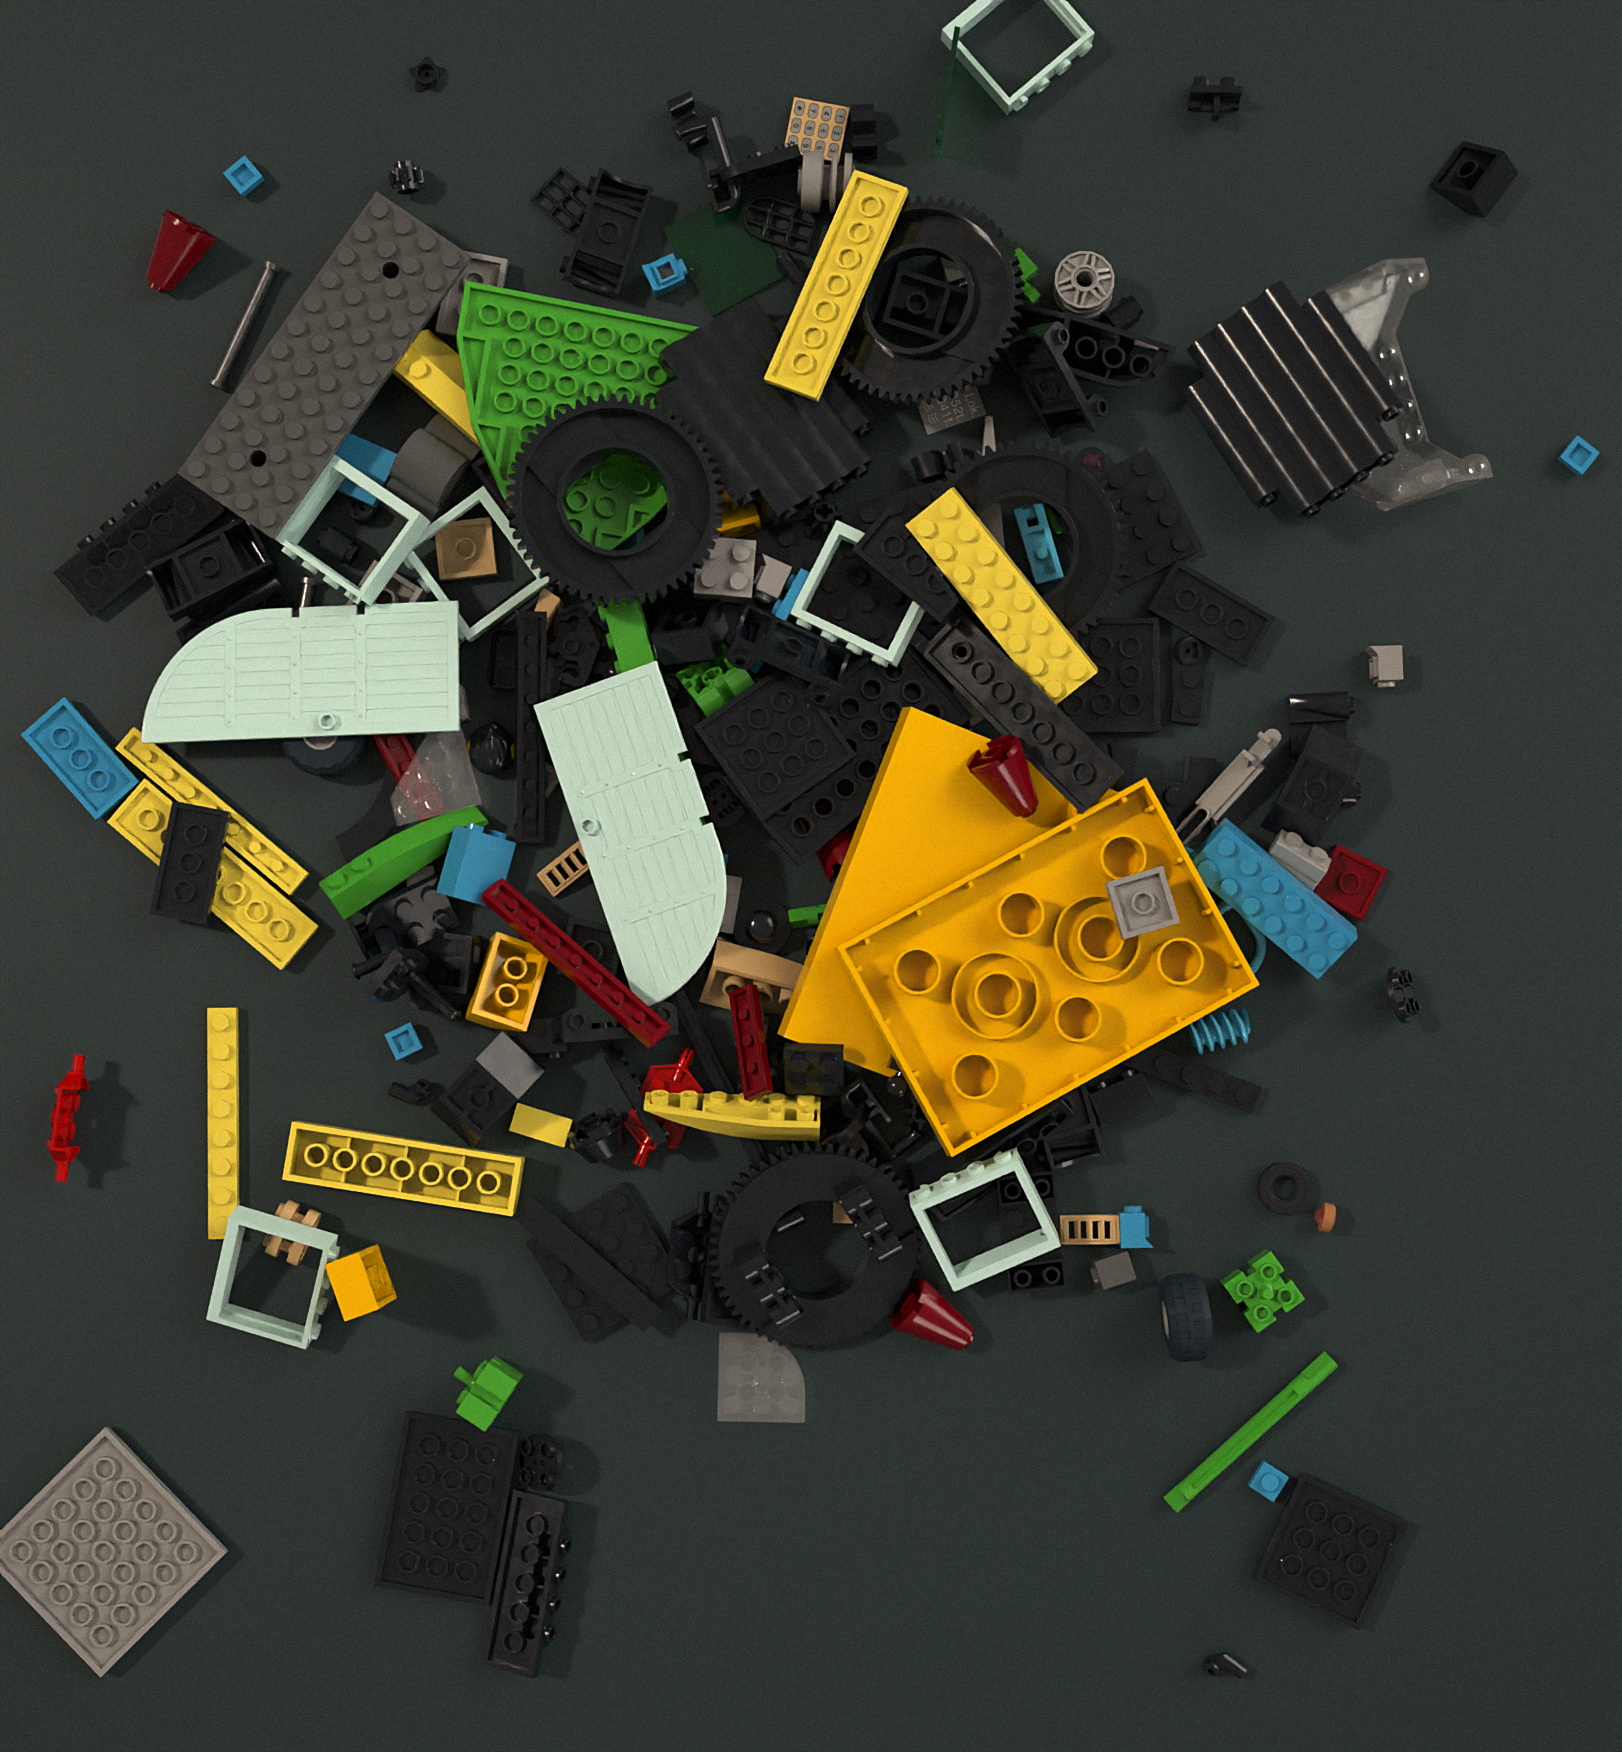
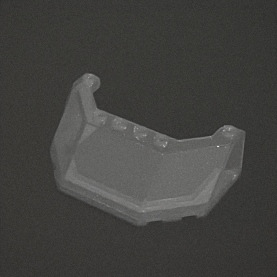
[1316,258,1494,512]

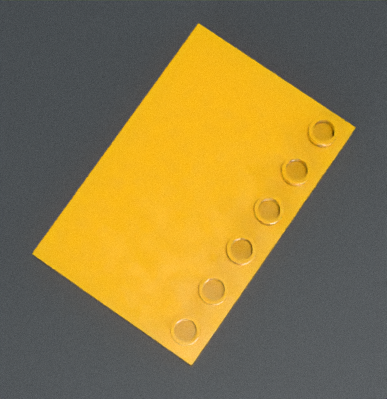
[777,707,1118,1077]
[834,778,1260,1157]

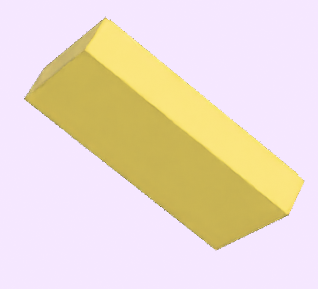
[509,1103,573,1147]

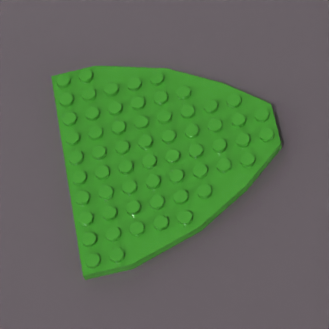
[456,281,699,550]

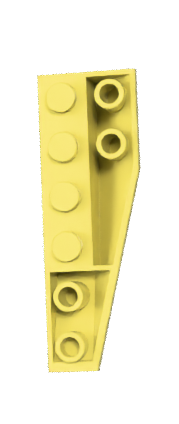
[644,1090,821,1141]

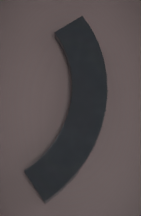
[335,733,416,864]

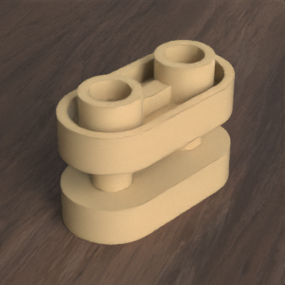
[263,1199,321,1267]

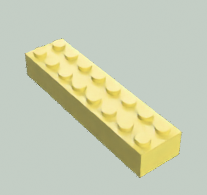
[905,487,1098,704]
[282,1121,525,1216]

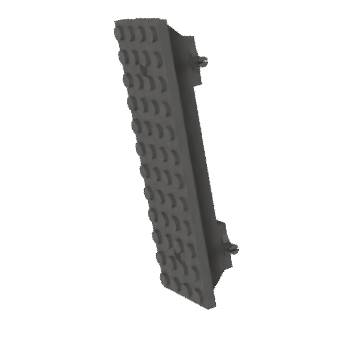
[178,191,472,540]

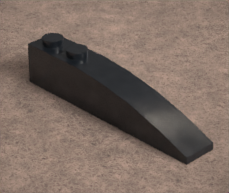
[905,1097,1075,1223]

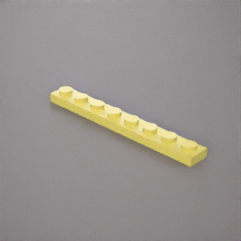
[115,727,310,896]
[207,1008,239,1239]

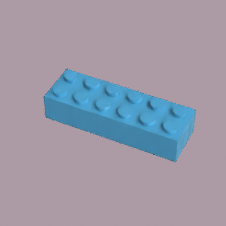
[1189,818,1358,979]

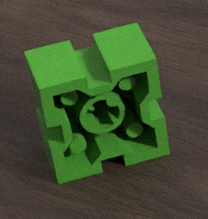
[675,642,755,717]
[1219,1249,1305,1333]
[453,1356,524,1432]

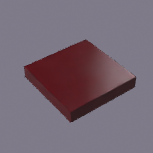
[1313,844,1388,921]

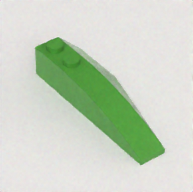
[318,804,489,920]

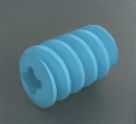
[1187,1006,1251,1054]

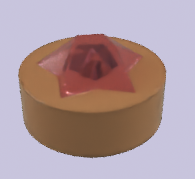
[1315,1202,1336,1233]

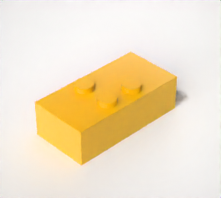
[325,1244,397,1321]

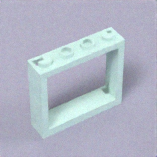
[941,0,1095,115]
[275,455,430,606]
[403,486,549,642]
[790,520,943,667]
[909,1147,1061,1292]
[206,1205,340,1349]

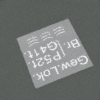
[917,381,986,435]

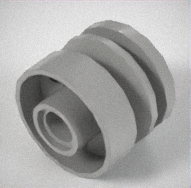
[797,150,856,214]
[1052,251,1115,321]

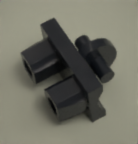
[1187,76,1242,121]

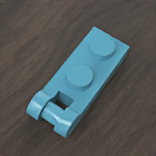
[1013,504,1064,586]

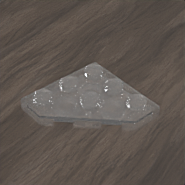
[390,724,482,826]

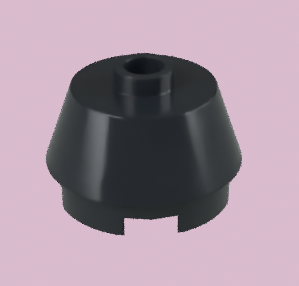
[567,1108,625,1164]

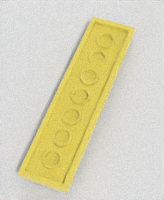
[764,169,909,401]
[107,778,320,970]

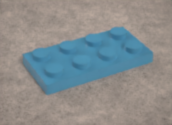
[21,697,141,821]

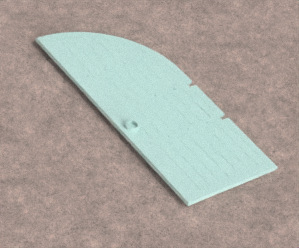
[141,601,460,744]
[533,661,727,1007]

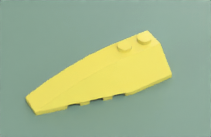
[392,329,480,447]

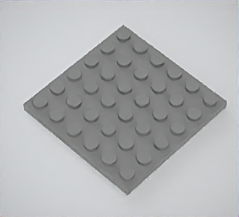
[0,1426,229,1678]

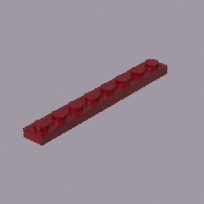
[481,878,671,1049]

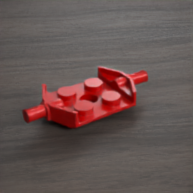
[624,1047,704,1168]
[46,1054,90,1182]

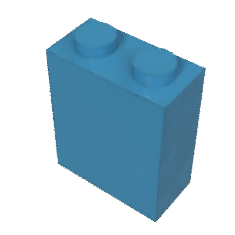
[436,823,516,907]

